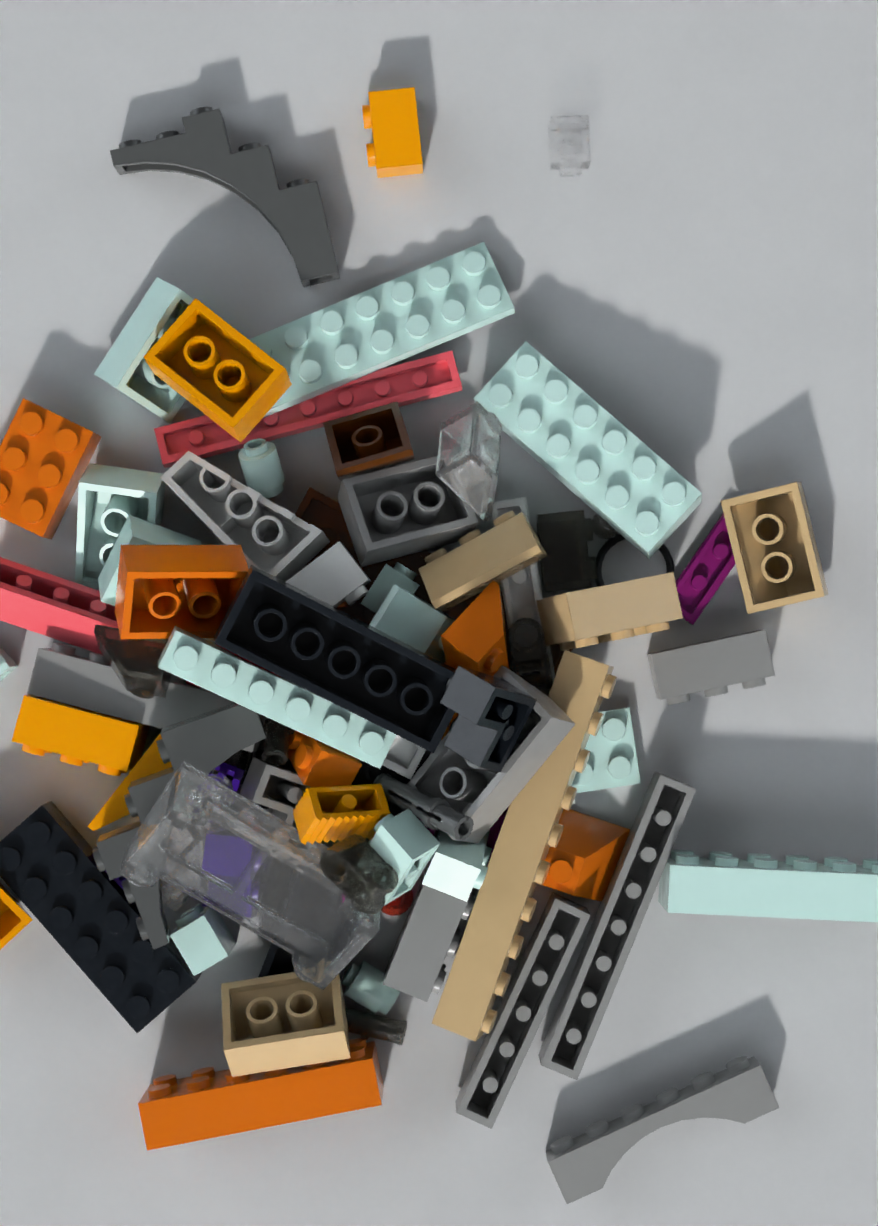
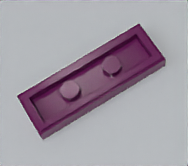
[675,513,735,625]

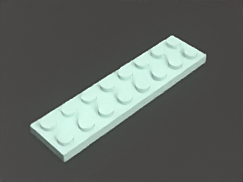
[249,242,515,419]

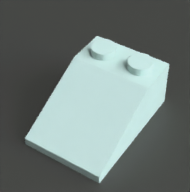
[75,463,165,589]

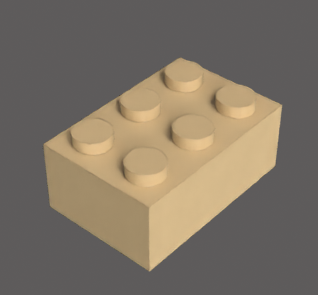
[536,572,683,651]

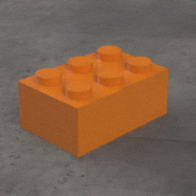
[0,398,101,540]
[115,545,249,639]

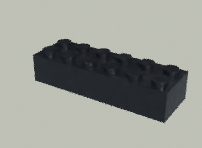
[214,565,456,753]
[0,801,202,1033]

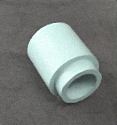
[238,438,285,498]
[341,960,400,1015]

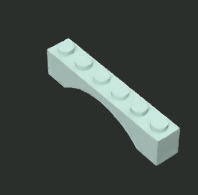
[158,626,396,769]

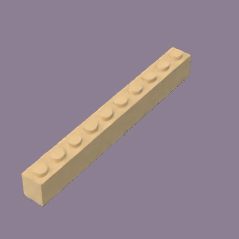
[431,650,617,1041]

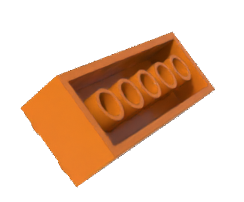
[138,1038,384,1151]

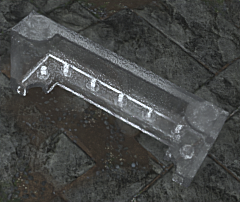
[119,762,381,990]

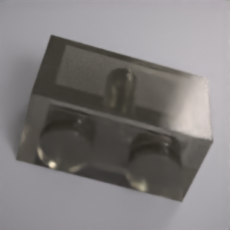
[535,510,597,593]

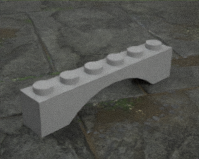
[545,1056,780,1204]

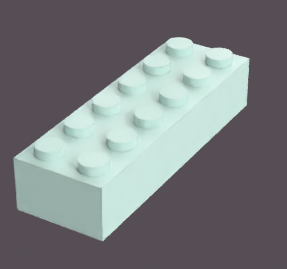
[473,341,702,559]
[658,850,878,923]

